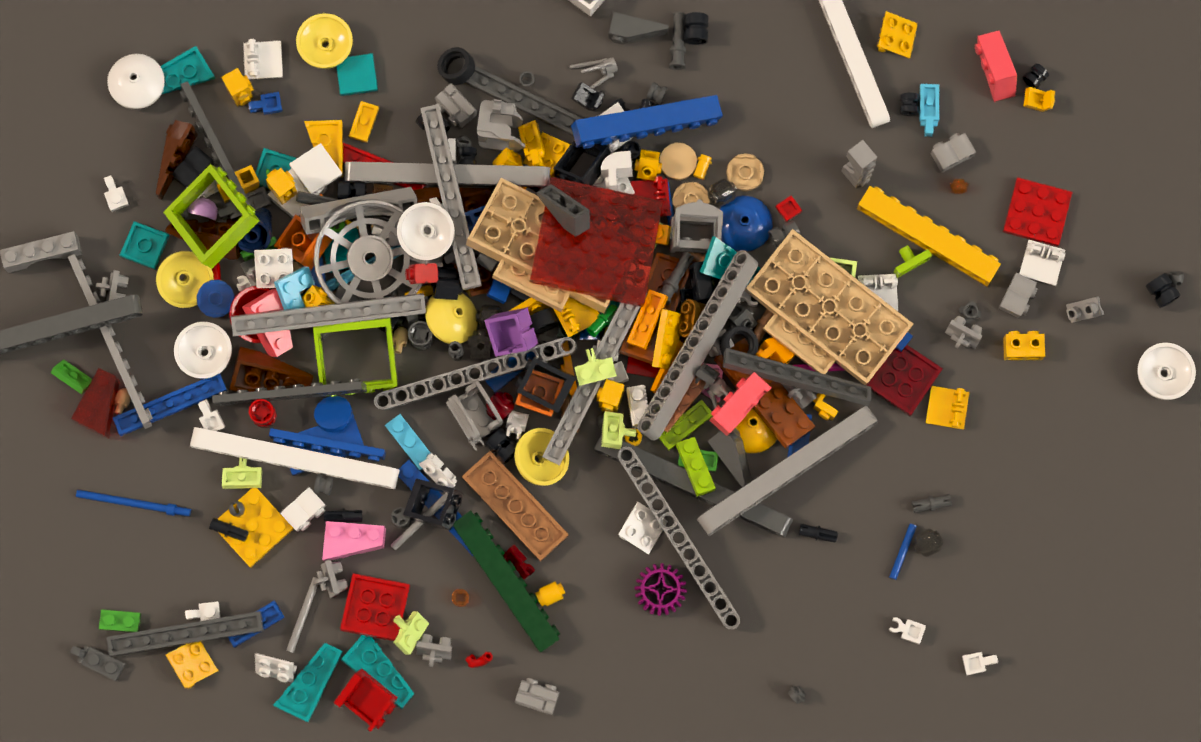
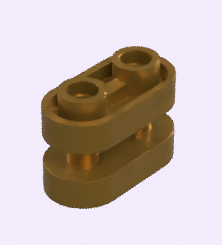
[679,299,706,338]

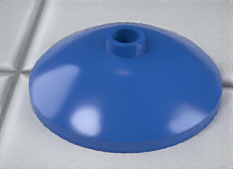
[720,196,773,252]

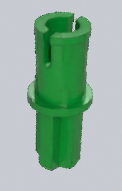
[587,304,618,337]

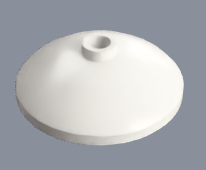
[108,54,165,109]
[397,202,455,260]
[174,322,232,379]
[1137,343,1196,400]

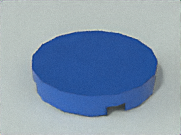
[196,279,235,318]
[314,396,353,432]

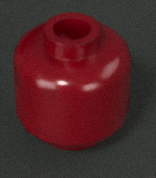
[486,392,514,420]

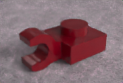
[502,545,535,580]

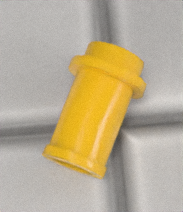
[693,154,712,180]

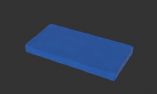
[282,415,364,476]

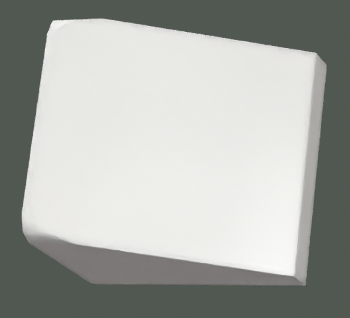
[607,361,629,384]

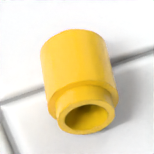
[535,581,565,607]

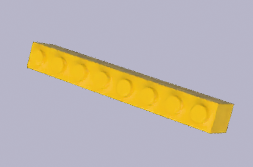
[857,186,1001,286]

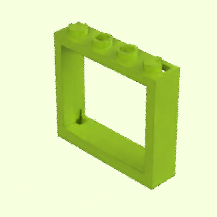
[163,164,260,268]
[313,318,398,397]

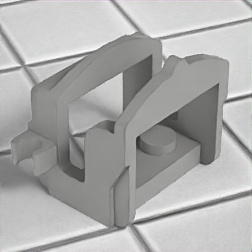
[477,99,526,152]
[669,199,723,253]
[446,380,503,451]

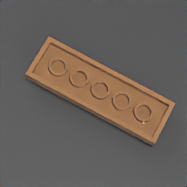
[462,451,569,562]

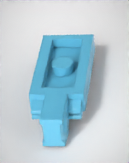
[919,84,939,137]

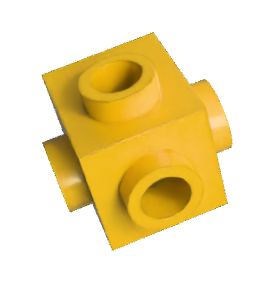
[634,149,662,181]
[302,285,335,307]

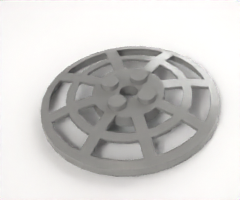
[314,200,428,304]

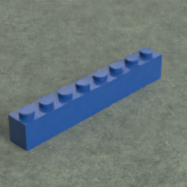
[571,95,723,149]

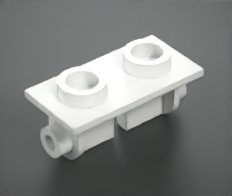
[419,453,457,488]

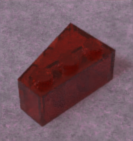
[71,368,120,439]

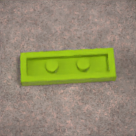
[659,400,712,451]
[676,437,716,497]

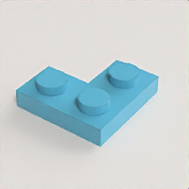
[274,266,315,310]

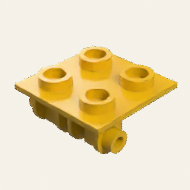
[877,11,918,59]
[523,132,570,179]
[553,297,599,337]
[926,386,969,430]
[166,642,218,689]

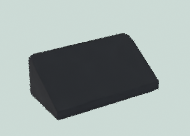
[688,261,713,303]

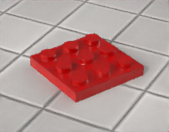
[1003,177,1072,247]
[340,573,410,641]

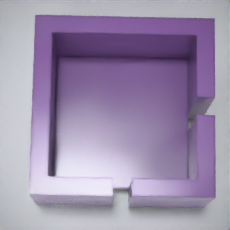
[484,307,538,357]

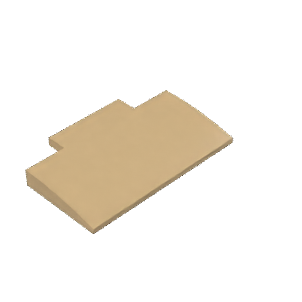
[466,178,638,314]
[744,229,913,385]

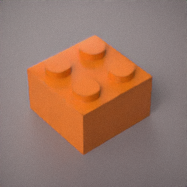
[274,214,332,271]
[514,369,564,417]

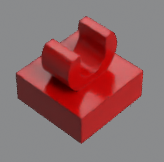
[775,195,802,222]

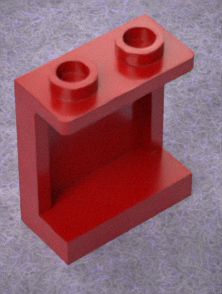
[334,669,398,732]

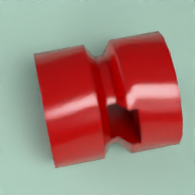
[249,399,277,428]

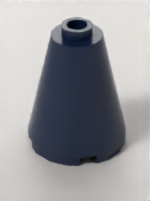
[238,208,272,253]

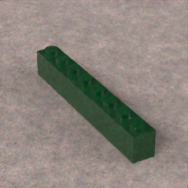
[452,511,560,653]

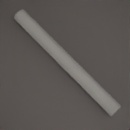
[391,493,448,550]
[286,577,318,653]

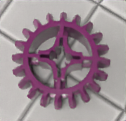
[634,563,687,616]

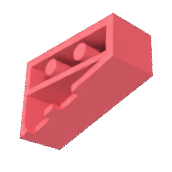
[975,31,1017,102]
[242,288,293,357]
[709,372,771,436]

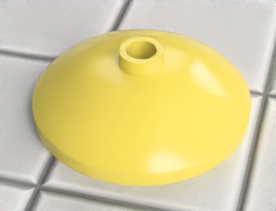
[296,13,353,69]
[156,251,214,308]
[425,293,478,344]
[514,428,569,486]

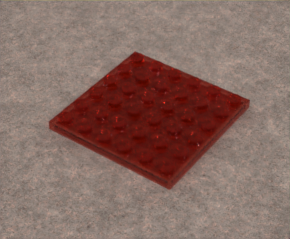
[529,177,663,307]

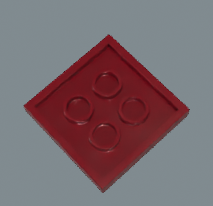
[863,345,943,416]

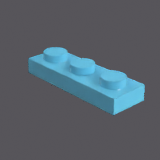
[385,414,430,471]

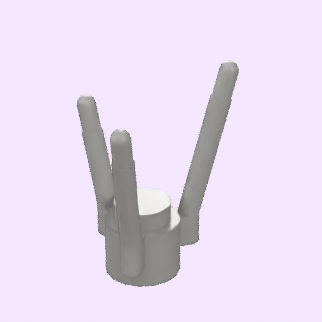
[570,57,618,89]
[707,377,734,409]

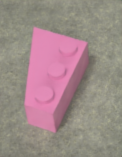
[322,521,386,561]

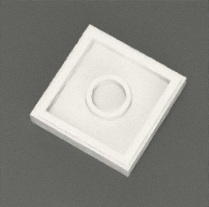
[289,143,342,194]

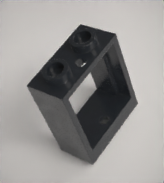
[553,139,612,191]
[515,356,576,413]
[403,478,463,531]

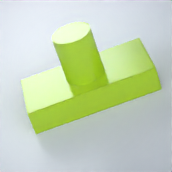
[894,245,932,278]

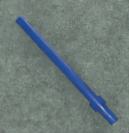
[76,490,191,517]

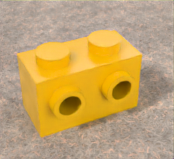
[221,68,254,106]
[266,168,297,205]
[1003,331,1045,360]
[596,379,625,413]

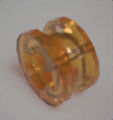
[451,589,469,607]

